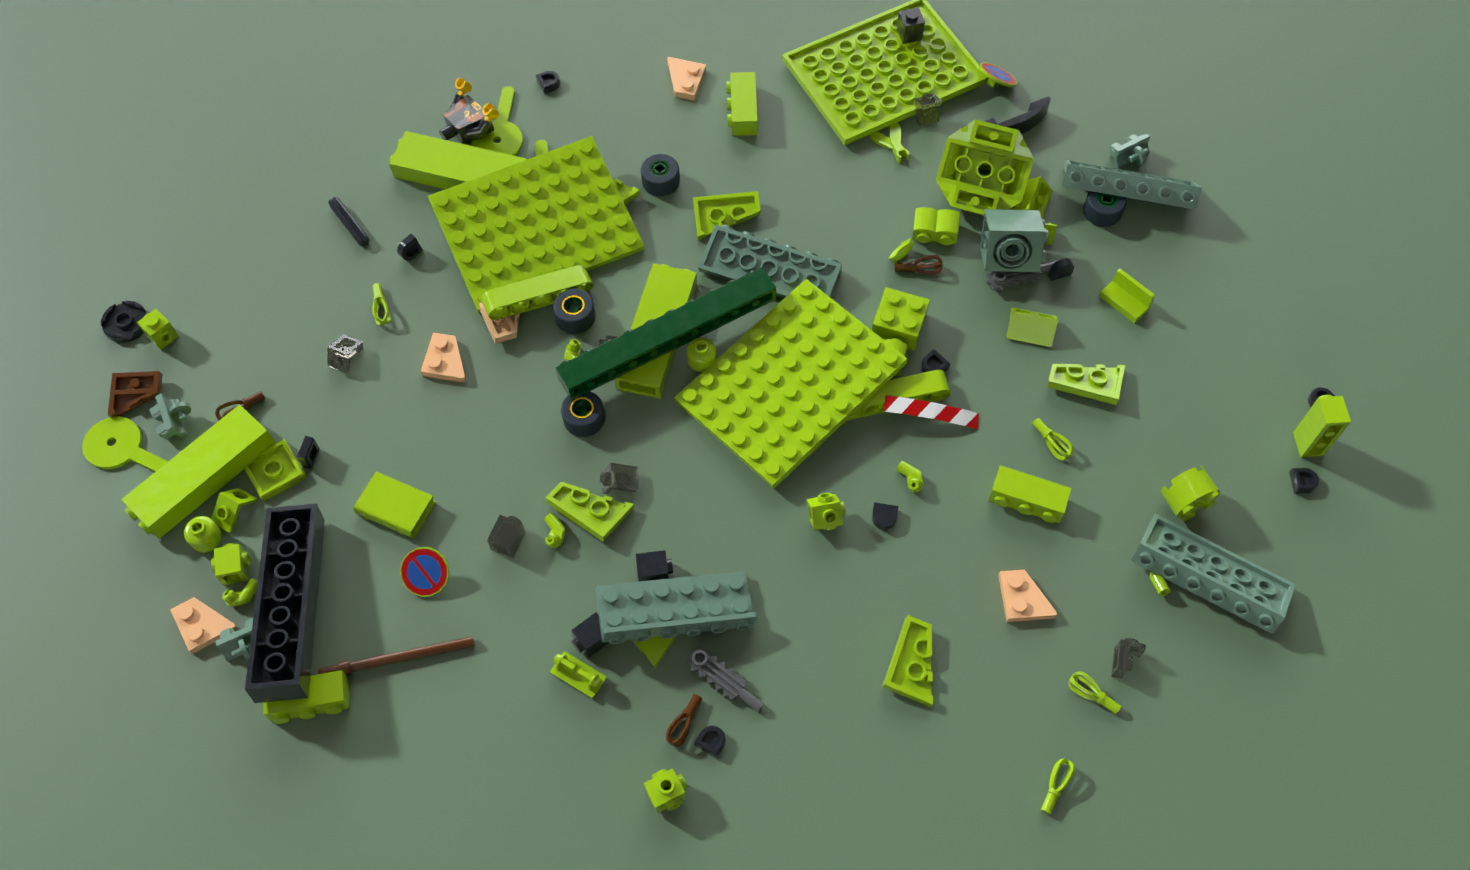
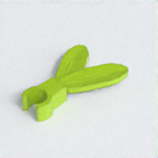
[869,123,909,164]

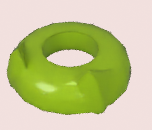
[888,238,914,263]

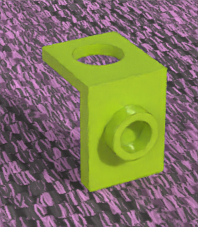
[211,488,257,532]

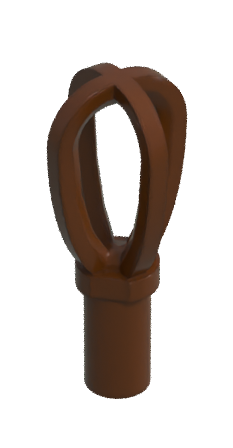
[894,255,943,275]
[215,391,265,421]
[666,694,703,747]

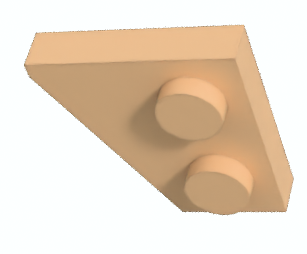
[667,57,706,101]
[479,303,520,344]
[421,333,466,383]
[998,569,1057,622]
[170,597,238,654]

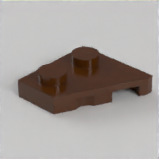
[108,371,163,417]

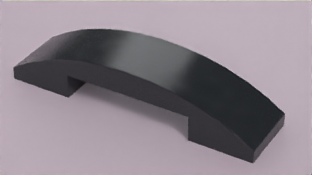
[984,96,1051,134]

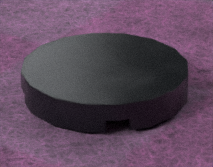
[101,300,148,343]

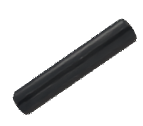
[328,197,370,247]

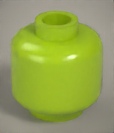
[687,338,717,372]
[184,516,222,553]

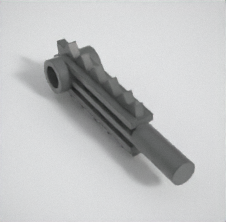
[986,260,1058,291]
[686,646,764,712]

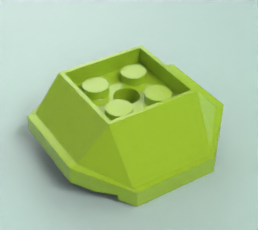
[936,119,1034,216]

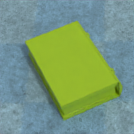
[353,472,436,539]

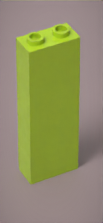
[389,131,527,189]
[614,263,697,399]
[121,405,276,539]

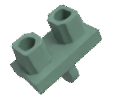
[1110,134,1150,169]
[150,393,191,439]
[215,618,253,661]

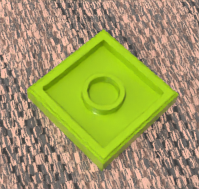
[244,439,307,502]

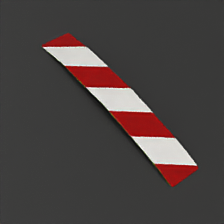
[884,395,979,430]

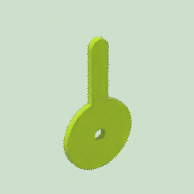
[472,86,523,156]
[82,417,168,472]

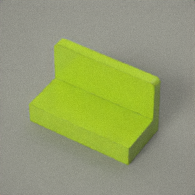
[1010,176,1053,218]
[1099,269,1155,324]
[1006,307,1058,347]

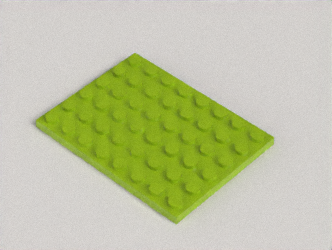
[782,0,989,146]
[428,136,644,314]
[674,279,907,489]

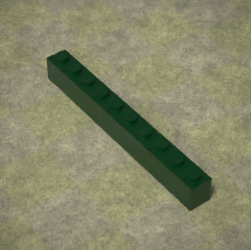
[555,267,776,400]

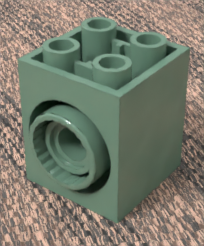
[980,209,1048,272]

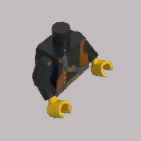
[439,77,499,144]

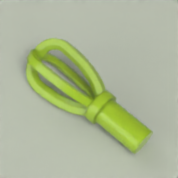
[372,283,391,325]
[1032,418,1073,460]
[1068,671,1121,714]
[1041,758,1075,815]

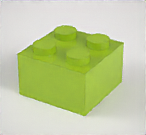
[872,287,930,351]

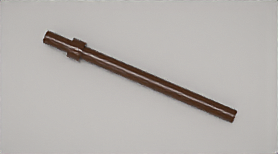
[318,636,475,676]

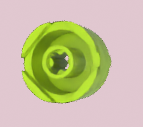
[1160,466,1221,522]

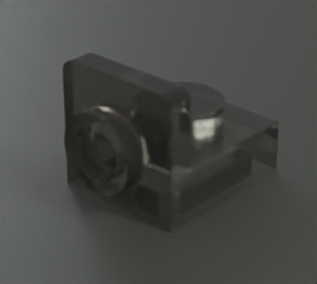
[915,93,942,126]
[327,334,363,373]
[599,463,639,495]
[1111,638,1146,679]

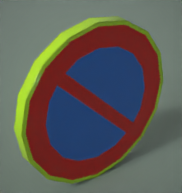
[979,62,1017,88]
[400,547,450,597]

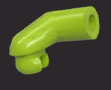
[564,339,581,360]
[896,460,924,493]
[544,513,566,548]
[1150,572,1171,597]
[222,578,258,607]

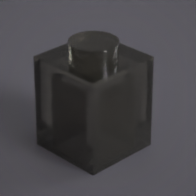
[487,515,526,558]

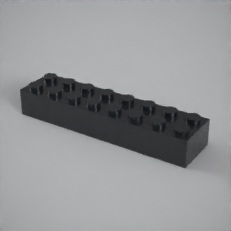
[245,503,325,703]

